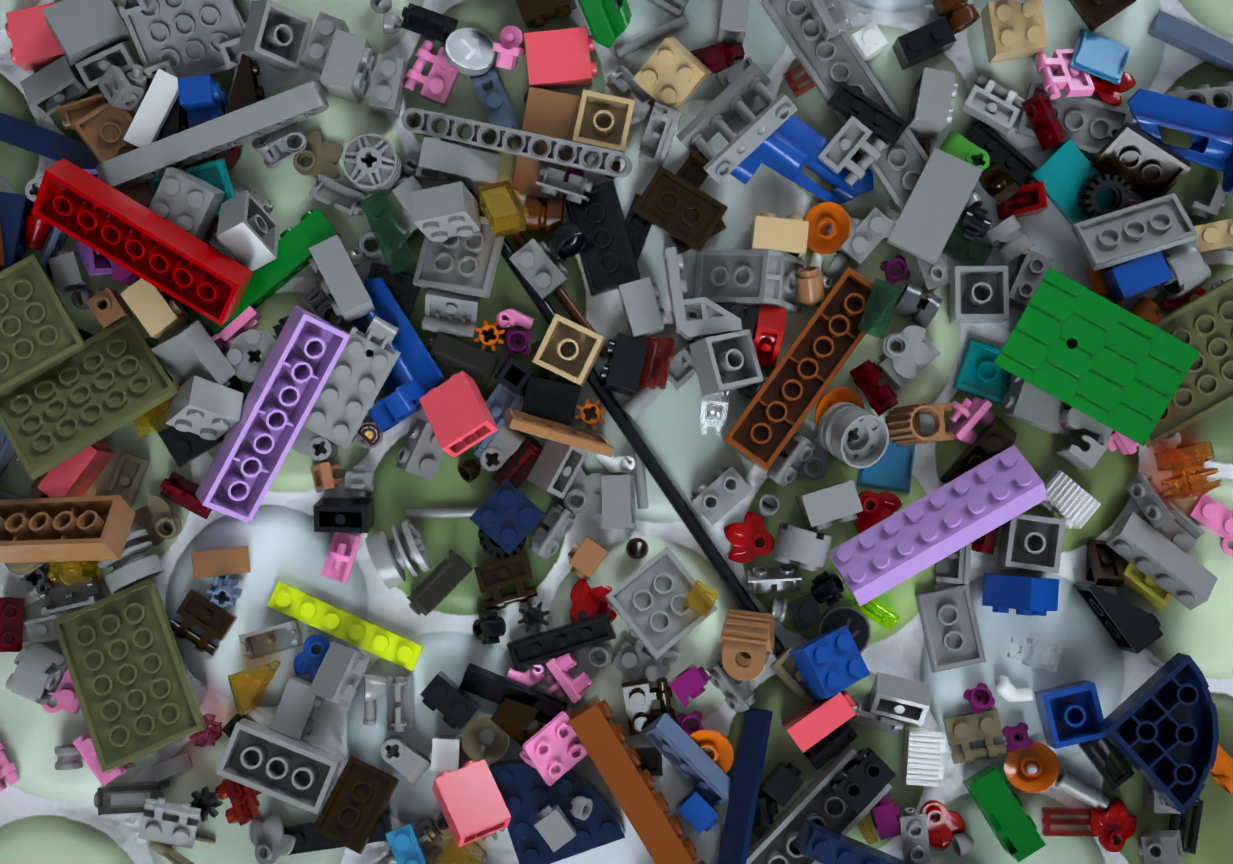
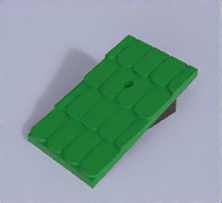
[994,267,1200,446]

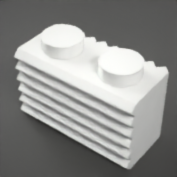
[1039,470,1101,529]
[902,727,945,787]

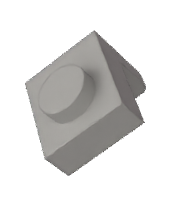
[1184,183,1228,221]
[659,348,696,390]

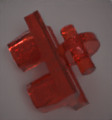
[215,778,262,826]

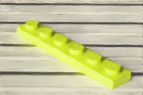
[267,581,424,671]

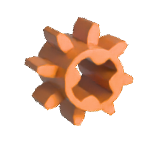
[474,320,506,353]
[574,398,607,431]

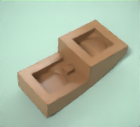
[191,546,251,579]

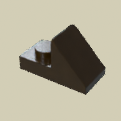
[1086,540,1125,587]
[490,698,543,748]

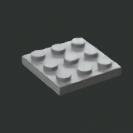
[412,216,508,298]
[605,546,718,660]

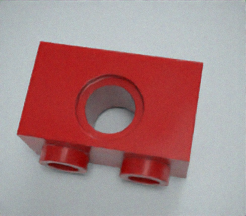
[752,304,786,368]

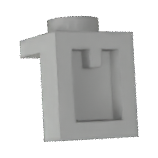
[97,65,145,111]

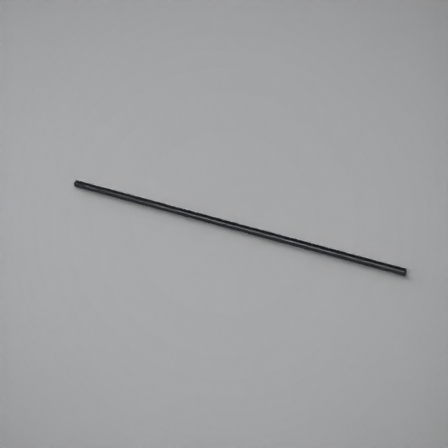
[467,188,785,659]

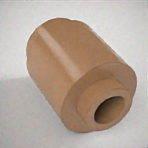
[796,266,825,307]

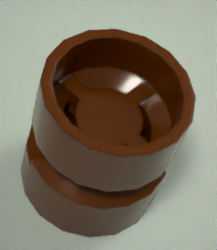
[932,0,980,35]
[523,196,564,233]

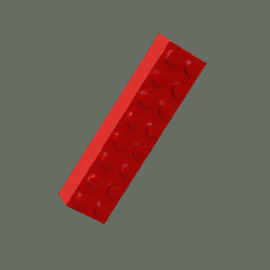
[31,158,253,326]

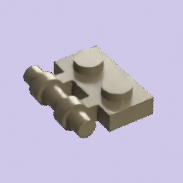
[943,708,1007,765]

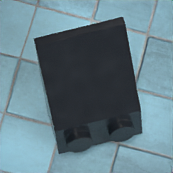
[1073,582,1164,654]

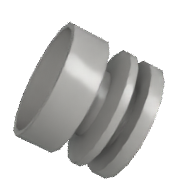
[341,133,403,198]
[817,402,889,469]
[365,519,431,589]
[98,529,165,594]

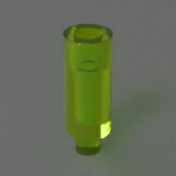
[848,592,900,631]

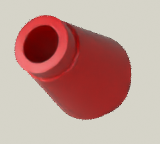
[25,209,52,250]

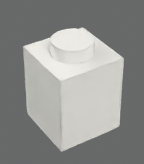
[850,21,888,63]
[431,735,462,775]

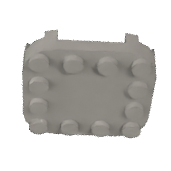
[119,0,244,80]

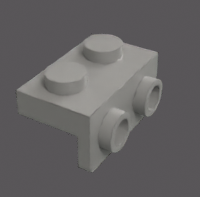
[509,238,569,300]
[421,289,480,337]
[396,418,445,482]

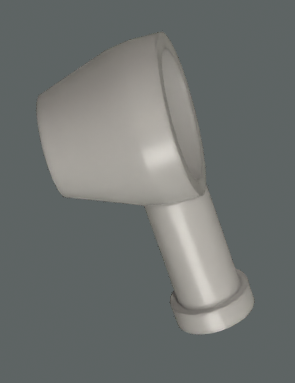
[363,674,387,725]

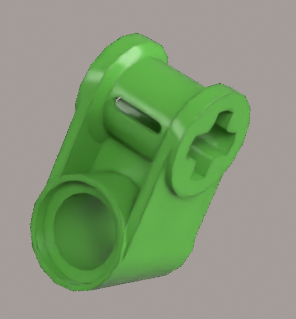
[940,131,990,172]

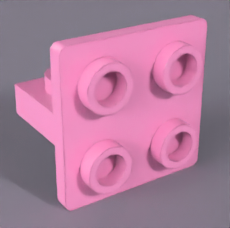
[519,711,588,786]

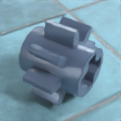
[207,574,243,608]

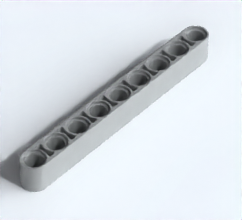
[96,81,329,192]
[401,108,632,178]

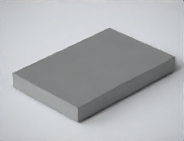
[915,584,986,673]

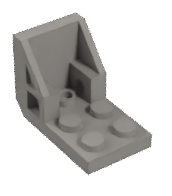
[664,247,742,343]
[694,249,806,313]

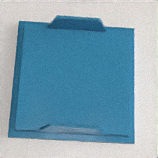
[1070,29,1130,85]
[857,439,915,493]

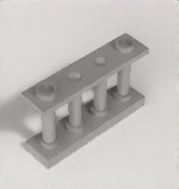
[676,62,798,184]

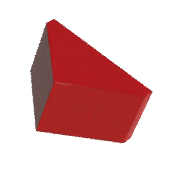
[996,181,1048,219]

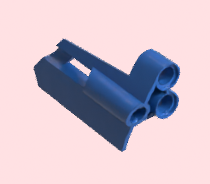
[1127,88,1233,194]
[730,114,874,204]
[352,277,444,433]

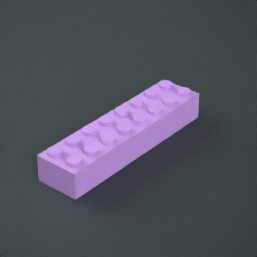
[195,305,351,523]
[828,445,1048,606]

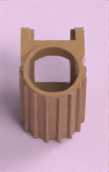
[885,403,955,446]
[719,609,775,681]

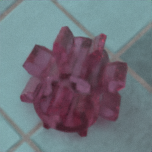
[188,713,222,747]

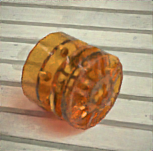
[1153,441,1222,499]

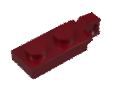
[690,43,745,75]

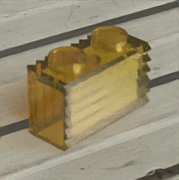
[478,180,529,238]

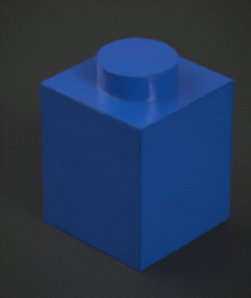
[676,788,719,834]

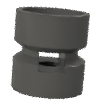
[892,281,942,329]

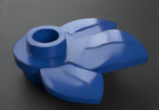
[294,634,330,680]

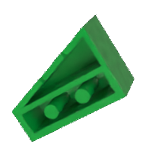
[963,765,1046,862]

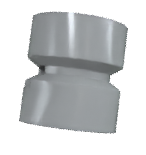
[985,215,1035,265]

